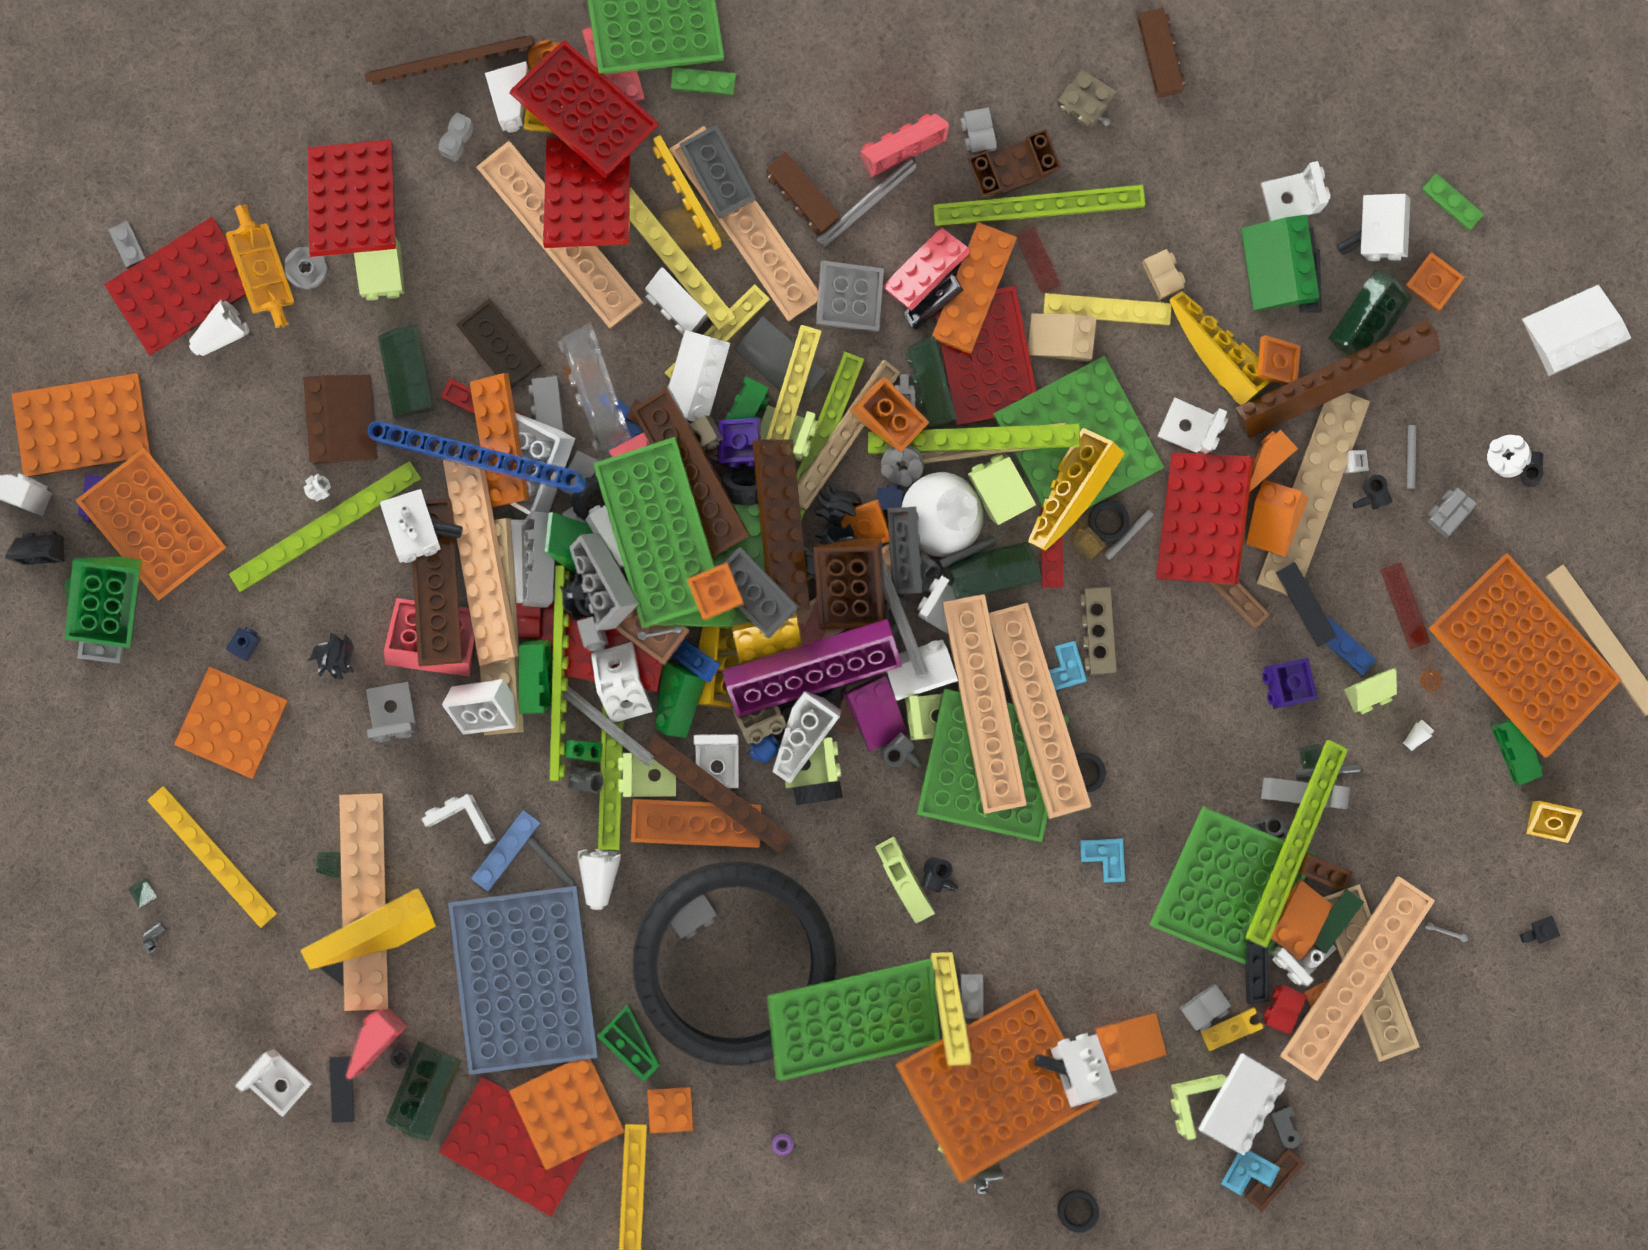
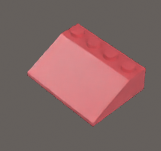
[860,114,949,178]
[384,598,476,677]
[346,1008,407,1080]

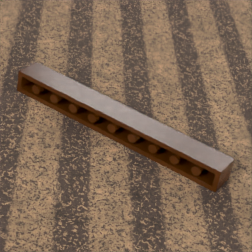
[1236,320,1440,438]

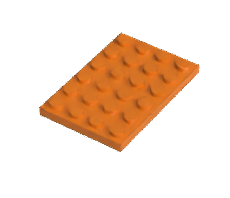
[11,373,151,477]
[75,448,226,601]

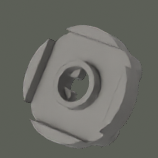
[285,247,328,290]
[881,445,924,487]

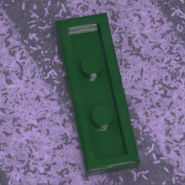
[1313,889,1364,954]

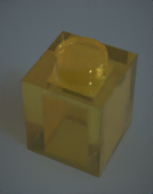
[1072,527,1106,561]

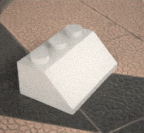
[645,267,708,335]
[886,640,958,701]
[442,679,516,735]

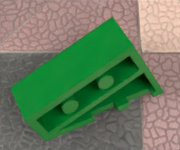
[725,376,771,420]
[518,640,553,714]
[655,661,705,738]
[1490,719,1543,786]
[597,1004,660,1081]

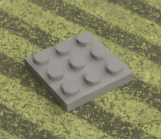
[816,261,884,332]

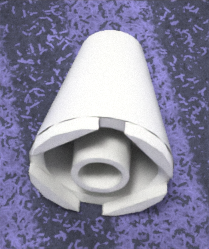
[189,300,250,356]
[578,849,621,910]

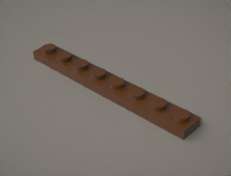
[645,733,793,854]

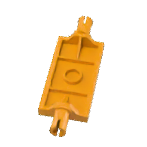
[226,204,294,328]

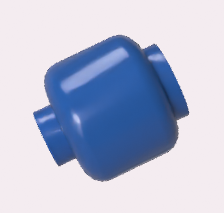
[748,734,781,763]

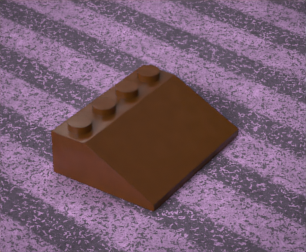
[303,375,377,464]
[813,538,887,629]

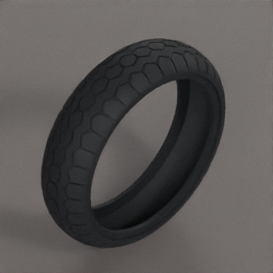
[633,861,836,1066]

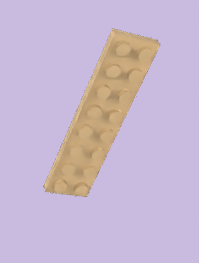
[1323,884,1420,1062]

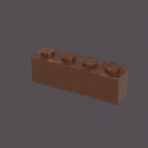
[1137,7,1186,98]
[766,152,840,235]

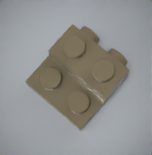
[1058,69,1117,128]
[730,705,787,744]

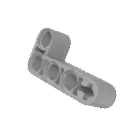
[1261,777,1350,809]

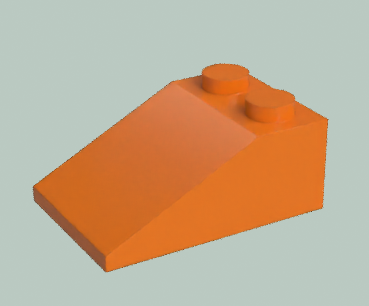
[850,377,929,453]
[1250,430,1298,491]
[1246,480,1309,557]
[1271,879,1333,961]
[1094,1013,1167,1071]

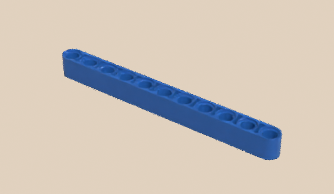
[367,421,586,493]

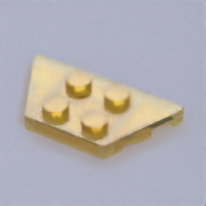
[652,202,731,259]

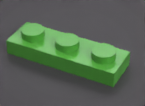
[671,68,736,95]
[1422,173,1484,231]

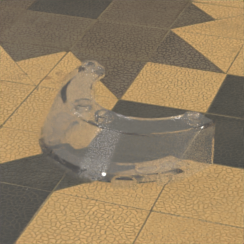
[558,323,631,456]

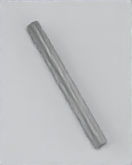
[817,159,917,248]
[883,559,928,677]
[564,686,654,765]

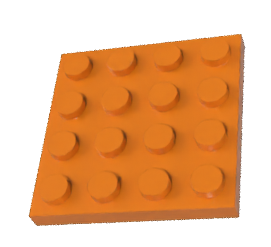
[174,666,288,779]
[509,1054,625,1170]

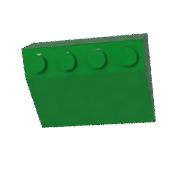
[1241,214,1319,311]
[64,557,142,648]

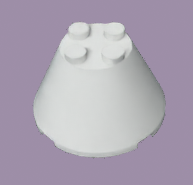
[902,472,984,557]

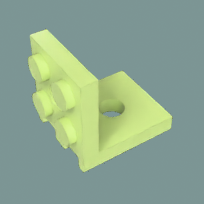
[761,405,818,462]
[905,694,942,741]
[785,738,841,788]
[619,753,676,797]
[1170,1074,1227,1140]

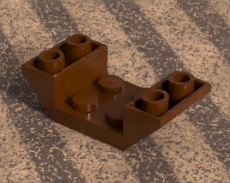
[967,129,1062,198]

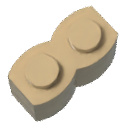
[1142,249,1186,300]

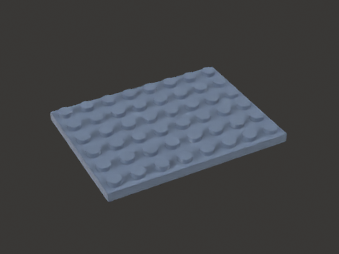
[448,886,598,1075]

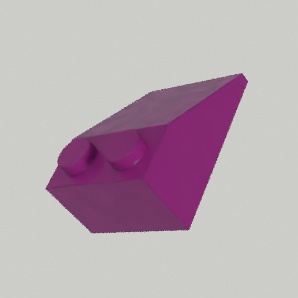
[842,675,907,752]

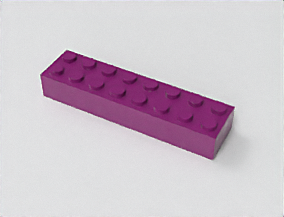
[722,619,902,717]

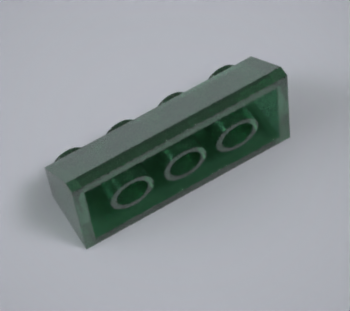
[1328,270,1412,356]
[378,324,436,419]
[906,336,956,430]
[947,541,1042,600]
[385,1041,462,1141]

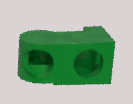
[565,740,603,762]

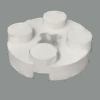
[1487,435,1532,477]

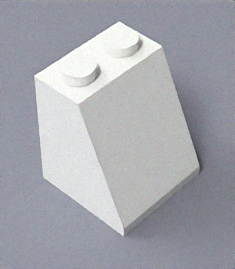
[485,61,529,133]

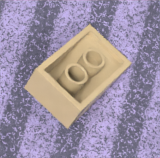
[1028,314,1096,363]

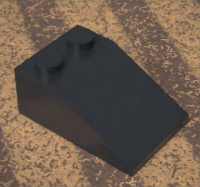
[5,531,65,565]

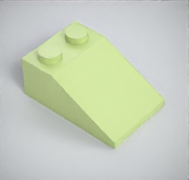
[1344,668,1397,714]

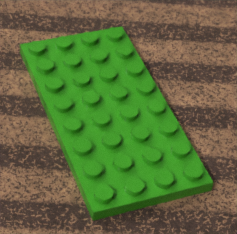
[593,437,715,628]
[767,959,940,1081]

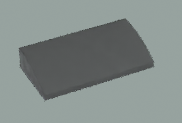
[735,316,826,403]

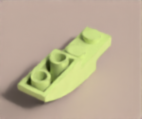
[875,837,935,924]

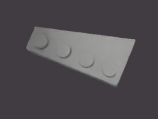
[521,511,555,608]
[569,533,638,631]

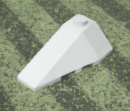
[772,691,841,784]

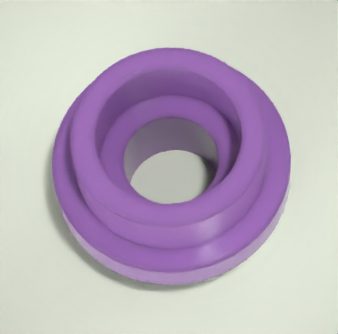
[772,1133,794,1156]

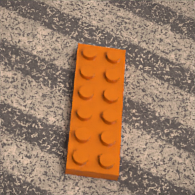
[931,222,1017,354]
[470,373,530,507]
[631,799,762,848]

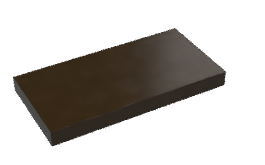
[456,299,542,388]

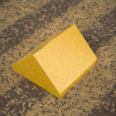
[1526,801,1582,843]

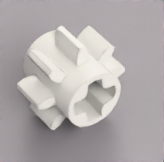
[304,474,331,502]

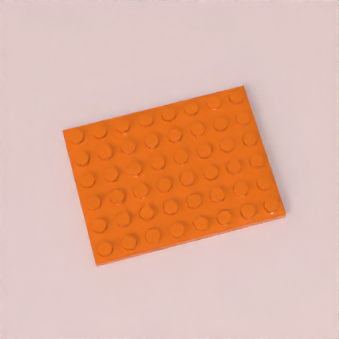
[1428,553,1622,758]
[896,988,1100,1183]

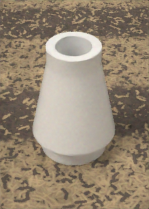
[1403,719,1434,751]
[1302,946,1323,968]

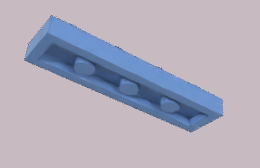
[471,810,540,892]

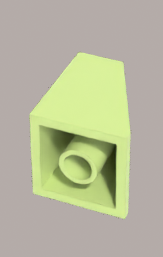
[354,238,405,301]
[968,454,1036,525]

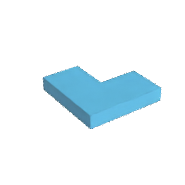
[1049,641,1087,690]
[1080,839,1125,882]
[1221,1150,1280,1195]

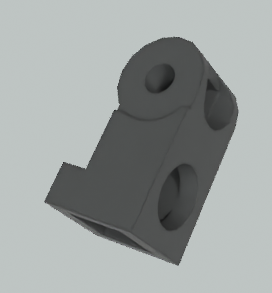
[1269,1104,1300,1148]

